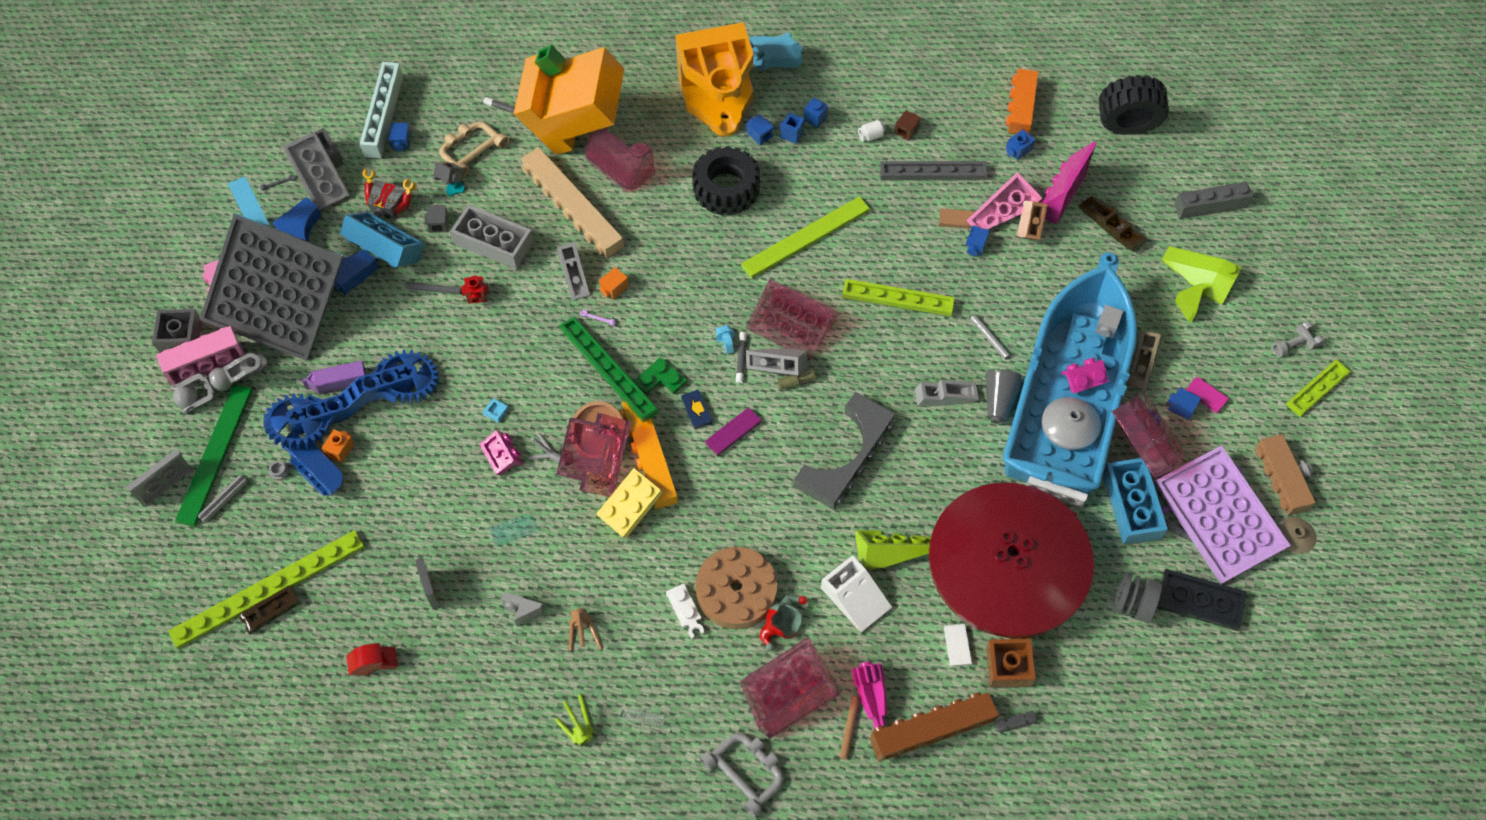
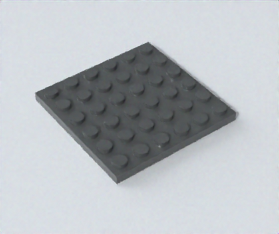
[199,214,344,361]

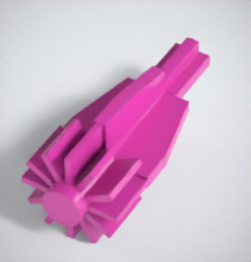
[851,661,888,728]

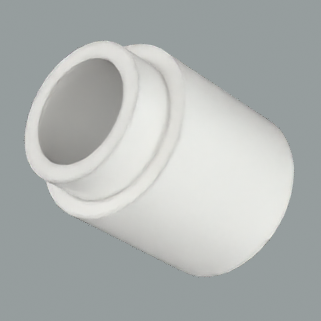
[858,120,885,142]

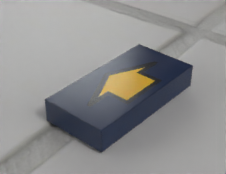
[681,389,712,430]

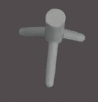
[528,433,567,465]

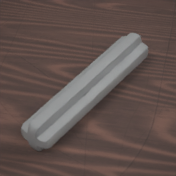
[198,475,247,523]

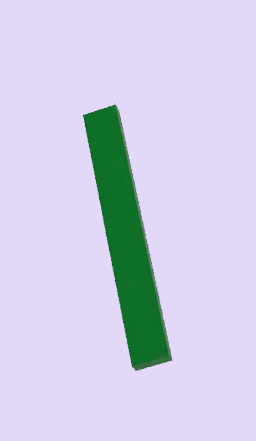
[559,316,659,423]
[175,385,253,527]

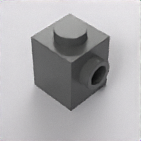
[424,205,449,233]

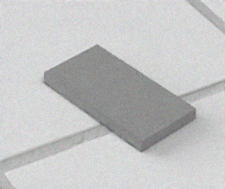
[282,132,350,210]

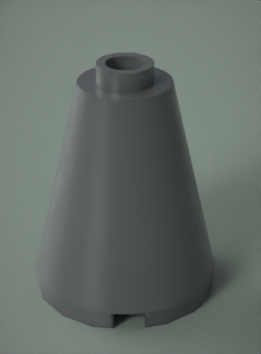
[986,369,1024,424]

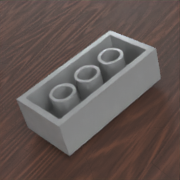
[450,205,534,269]

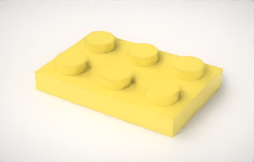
[597,468,664,539]

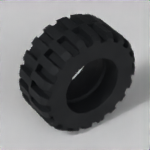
[1099,75,1169,135]
[692,146,760,215]

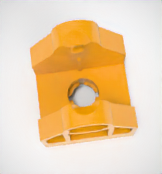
[675,22,753,136]

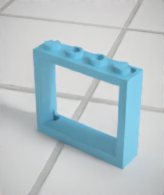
[228,177,270,226]

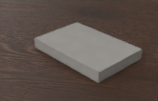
[126,449,192,507]

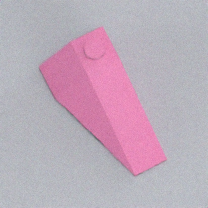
[966,172,1042,230]

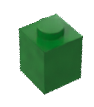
[535,44,566,77]

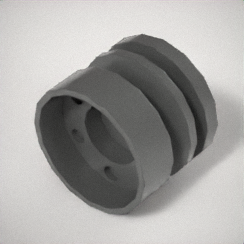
[1114,572,1162,624]

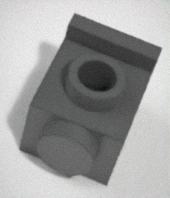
[433,162,463,184]

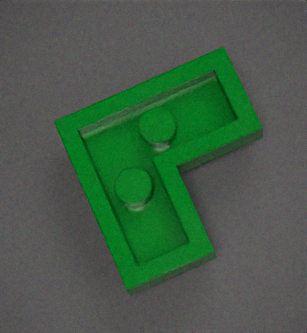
[633,357,687,395]

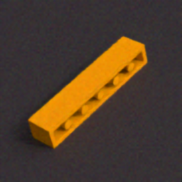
[620,401,678,510]

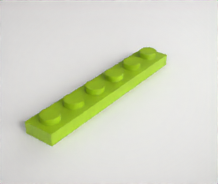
[842,279,955,316]

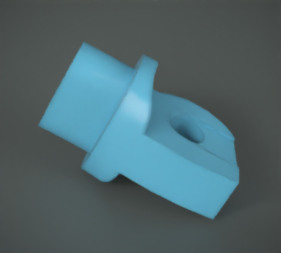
[716,325,735,354]

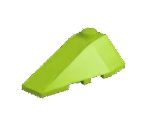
[1162,246,1242,305]

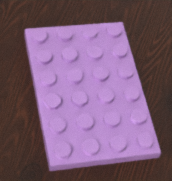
[1154,445,1291,584]

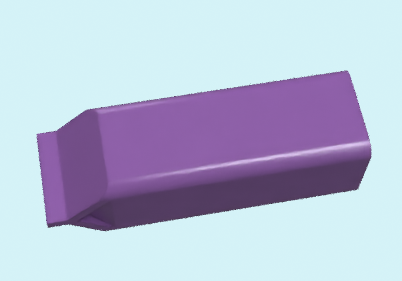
[302,360,366,394]

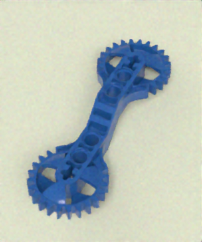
[263,350,439,450]

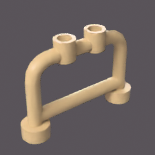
[440,121,509,178]

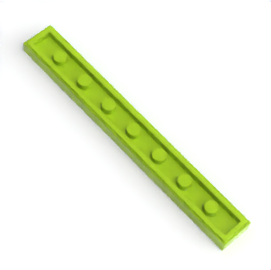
[741,196,870,279]

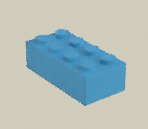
[340,211,425,268]
[1103,458,1168,545]

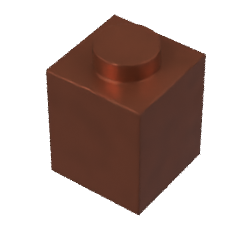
[894,110,921,141]

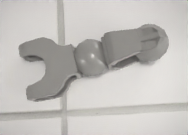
[170,353,268,414]

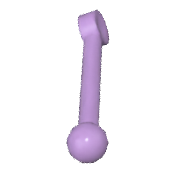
[580,310,616,326]

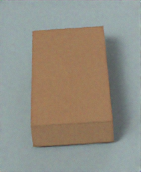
[939,208,976,229]

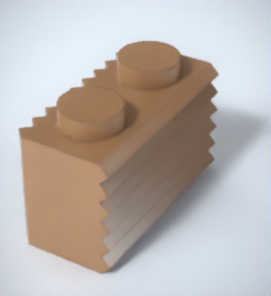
[1017,201,1048,240]

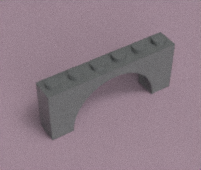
[793,392,896,510]

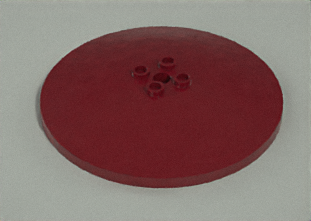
[928,482,1094,638]

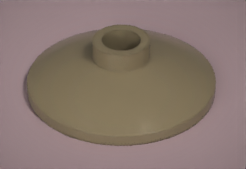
[1277,517,1316,554]

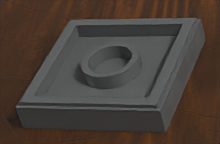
[415,557,440,609]

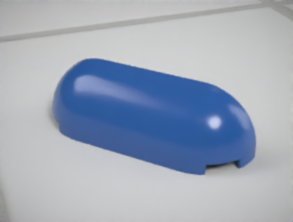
[283,443,343,496]

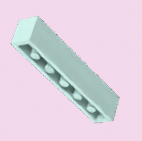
[360,62,403,158]

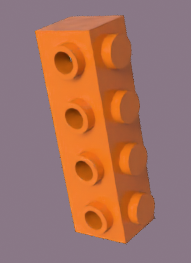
[1006,68,1038,134]

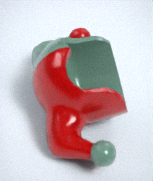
[759,594,808,651]

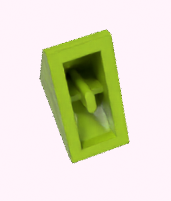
[1175,283,1205,322]

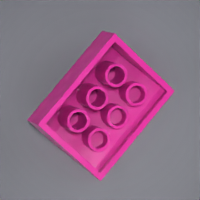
[1039,141,1097,225]

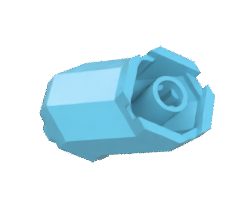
[748,32,803,70]

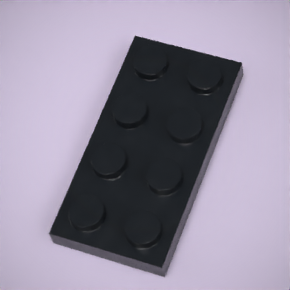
[1156,569,1246,631]

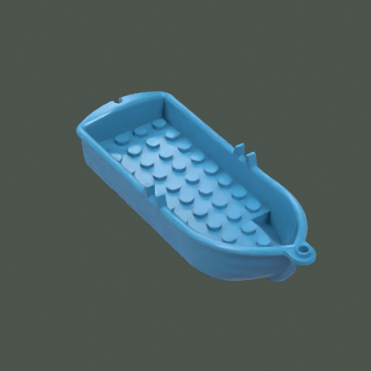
[1003,252,1137,496]

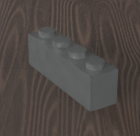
[1174,182,1253,219]

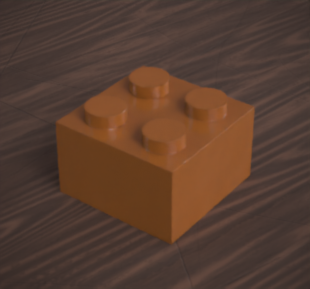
[986,639,1035,688]

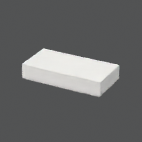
[944,624,972,667]

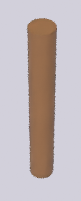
[839,696,860,760]

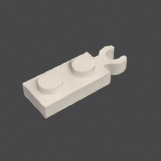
[666,584,704,639]

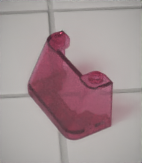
[584,126,655,192]

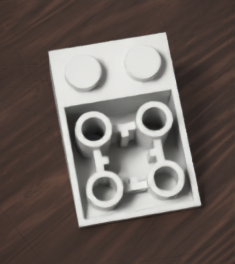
[821,555,892,633]

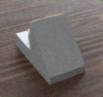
[501,592,544,626]

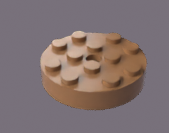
[696,547,777,629]

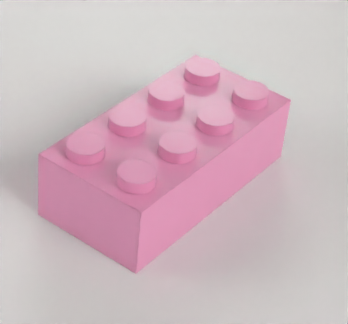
[156,326,245,385]

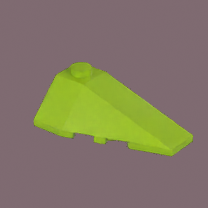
[855,530,931,570]

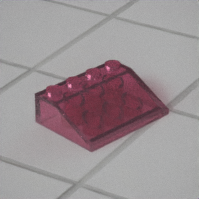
[745,279,839,361]
[1112,389,1186,478]
[739,637,841,739]

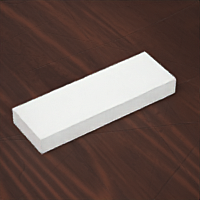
[1027,476,1088,508]

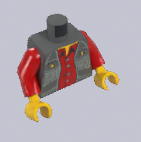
[363,169,417,219]

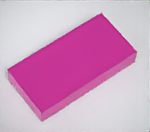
[1186,377,1229,414]

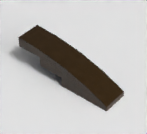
[1079,196,1146,252]

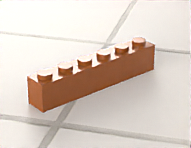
[869,692,999,762]

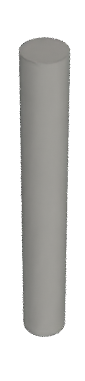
[970,315,1011,360]

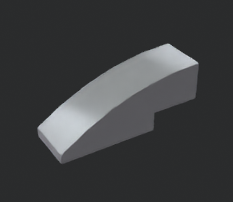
[915,380,979,406]

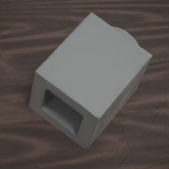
[1095,305,1123,338]

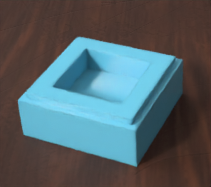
[483,398,510,423]

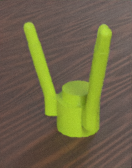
[555,694,594,746]

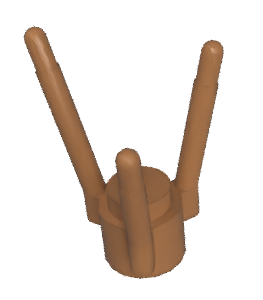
[569,608,603,651]

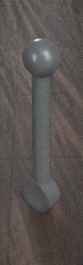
[260,174,296,191]

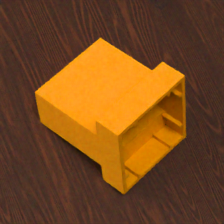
[514,47,625,154]

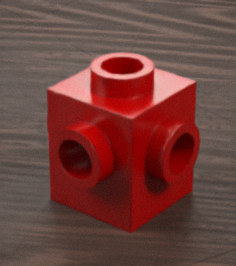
[461,276,489,304]

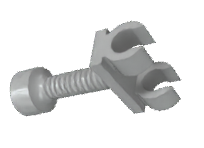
[1272,320,1325,357]

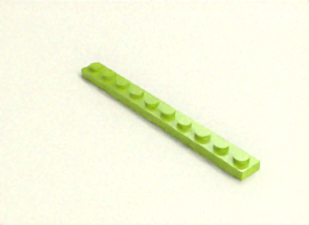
[168,530,365,649]

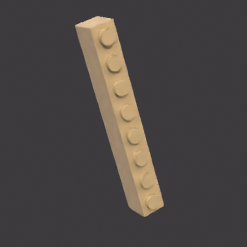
[521,147,624,258]

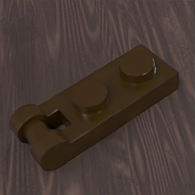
[239,585,300,635]

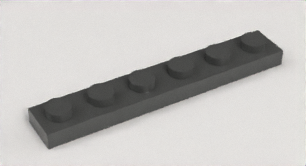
[880,161,987,180]

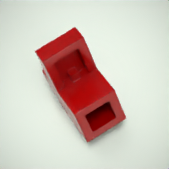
[346,643,398,675]

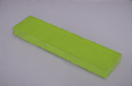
[1285,359,1351,417]

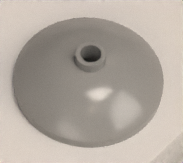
[1042,397,1101,450]

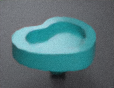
[446,182,465,196]

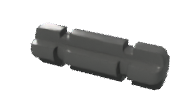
[995,711,1037,733]

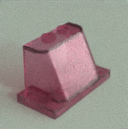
[556,413,631,497]

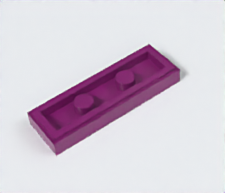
[705,407,761,457]

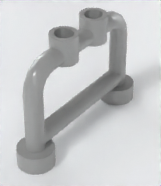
[699,733,784,818]

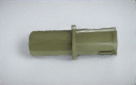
[777,369,816,390]

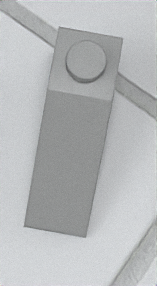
[557,242,590,300]
[746,348,807,375]

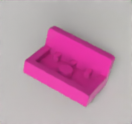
[1061,357,1109,393]

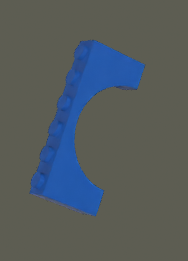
[273,197,379,295]

